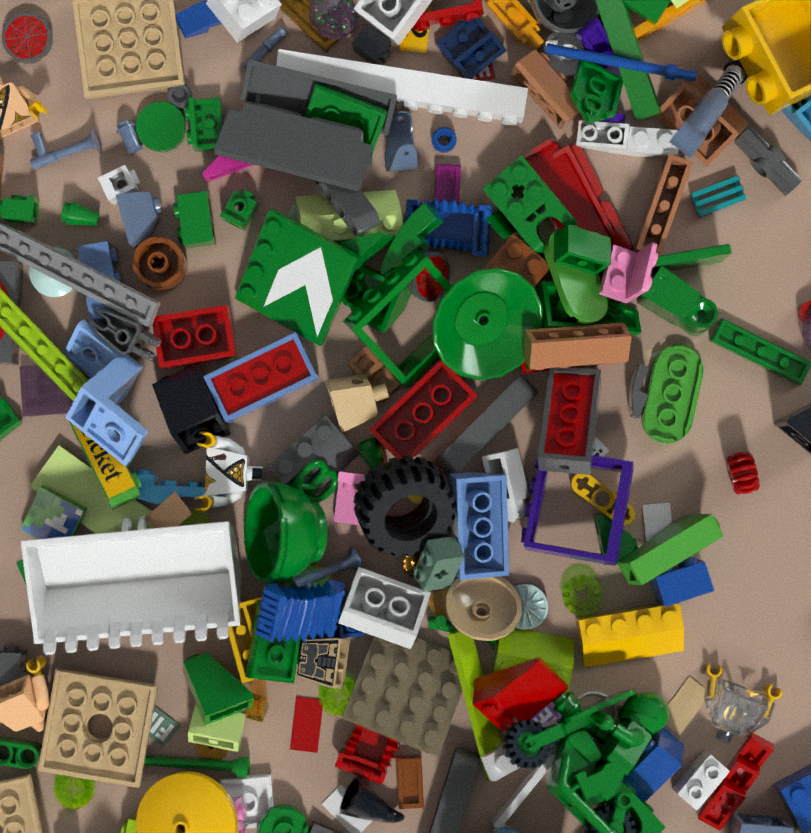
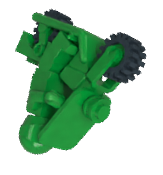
[502,688,669,833]

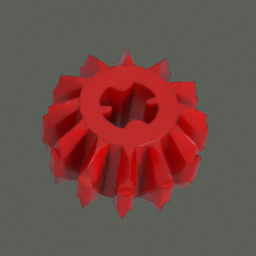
[726,452,760,494]

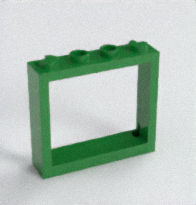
[343,249,452,388]

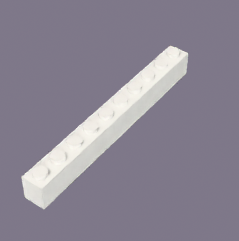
[276,49,528,126]

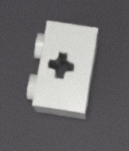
[672,749,730,810]

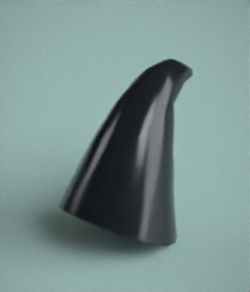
[339,776,405,823]

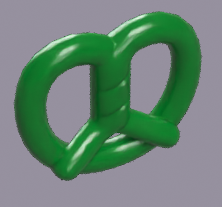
[293,459,338,503]

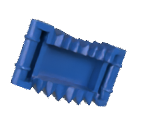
[404,197,493,256]
[255,580,345,643]

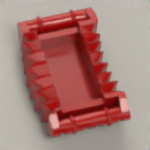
[334,724,400,784]

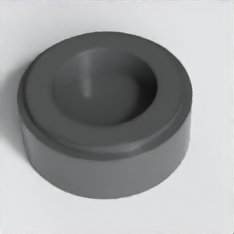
[167,84,193,110]

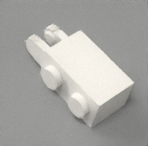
[482,448,530,523]

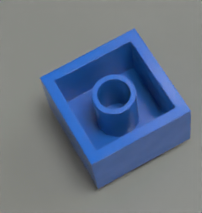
[650,556,715,607]

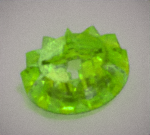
[562,575,603,616]
[319,676,355,716]
[53,775,95,810]

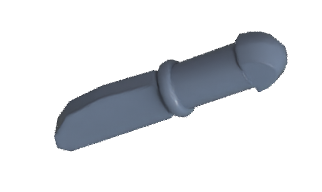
[242,27,286,70]

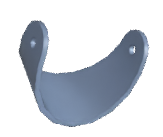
[385,111,418,172]

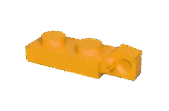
[485,0,544,51]

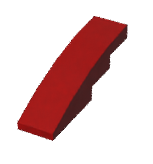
[698,732,774,831]

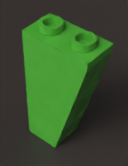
[617,514,724,585]

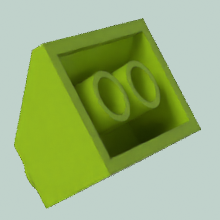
[491,628,575,692]

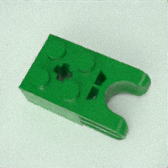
[483,155,577,255]

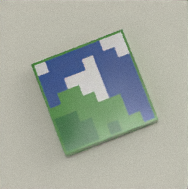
[20,485,87,540]

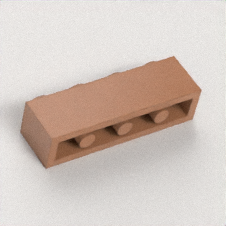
[632,153,693,256]
[523,323,632,370]

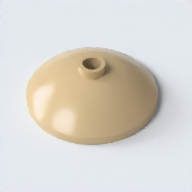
[445,576,522,641]

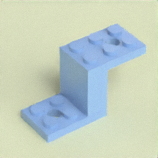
[63,319,149,467]

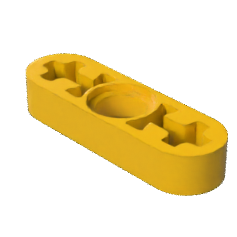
[570,474,635,526]

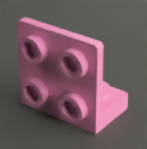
[599,242,658,303]
[334,472,365,525]

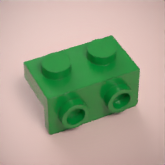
[185,97,223,152]

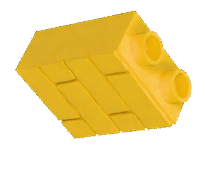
[722,0,811,115]

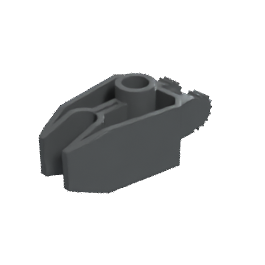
[90,307,161,360]

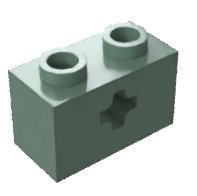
[414,536,465,592]

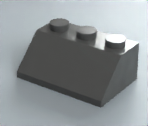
[268,415,359,495]

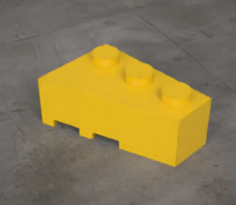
[228,595,263,684]

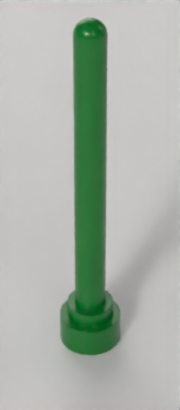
[144,755,250,778]

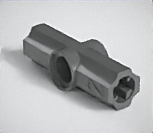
[734,126,803,196]

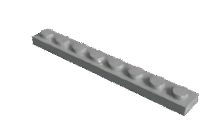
[0,221,161,327]

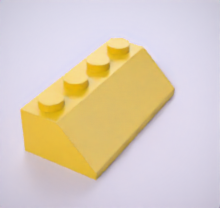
[575,603,684,668]

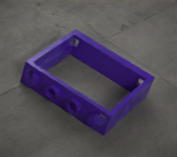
[521,454,634,566]

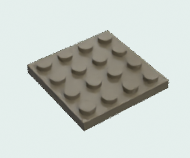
[341,636,462,757]

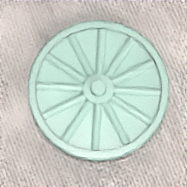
[514,584,548,630]

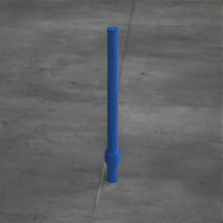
[546,43,697,82]

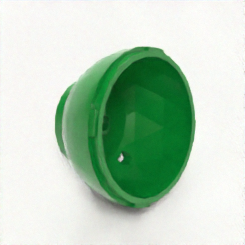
[244,481,327,584]

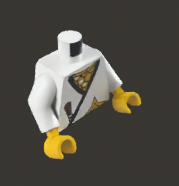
[194,432,264,511]

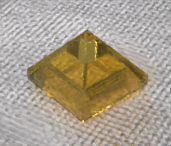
[245,692,269,722]

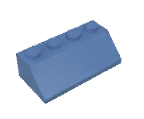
[448,472,509,580]

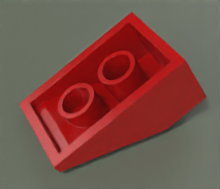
[472,657,568,731]

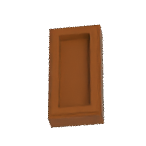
[396,755,424,809]

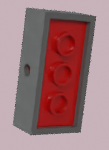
[538,367,602,475]

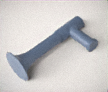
[30,128,102,170]
[291,547,362,589]

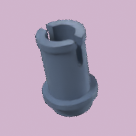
[116,120,143,154]

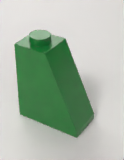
[183,653,254,725]

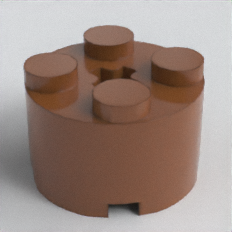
[133,237,188,291]

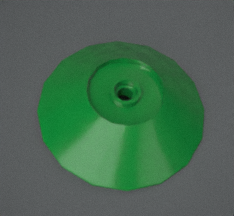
[432,268,543,380]

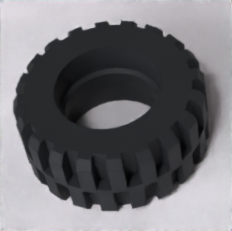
[353,456,457,557]

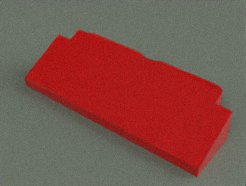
[516,139,633,282]

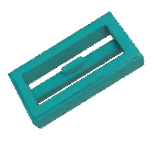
[690,176,747,218]

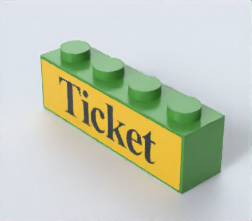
[69,421,142,510]

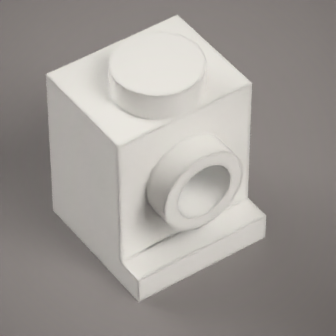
[98,165,140,205]

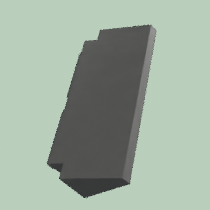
[240,59,398,135]
[214,102,372,191]

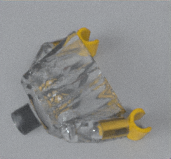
[704,663,782,743]

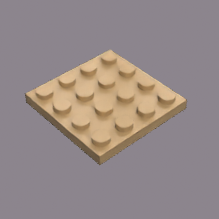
[72,0,185,99]

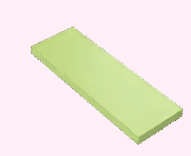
[29,445,154,534]

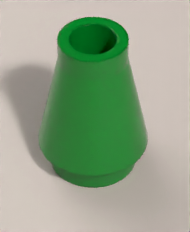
[61,201,100,227]
[357,436,385,472]

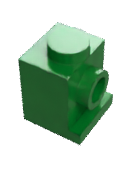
[220,189,258,231]
[0,195,39,225]

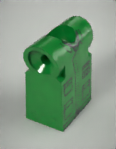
[638,266,718,336]

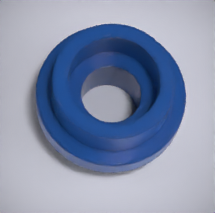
[432,127,457,153]

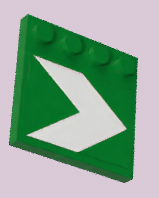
[235,208,361,346]

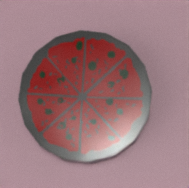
[2,13,53,64]
[408,251,450,302]

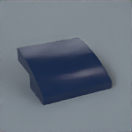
[435,18,507,79]

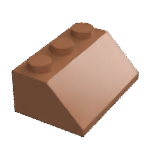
[511,49,579,130]
[655,73,749,166]

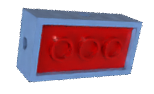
[203,332,319,423]

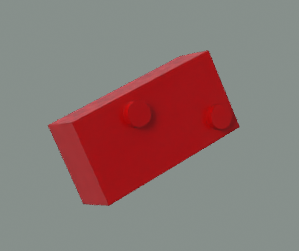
[369,360,478,459]

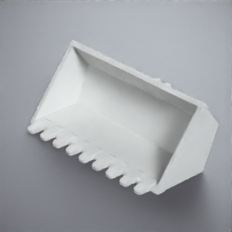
[21,516,241,655]

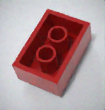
[152,305,238,370]

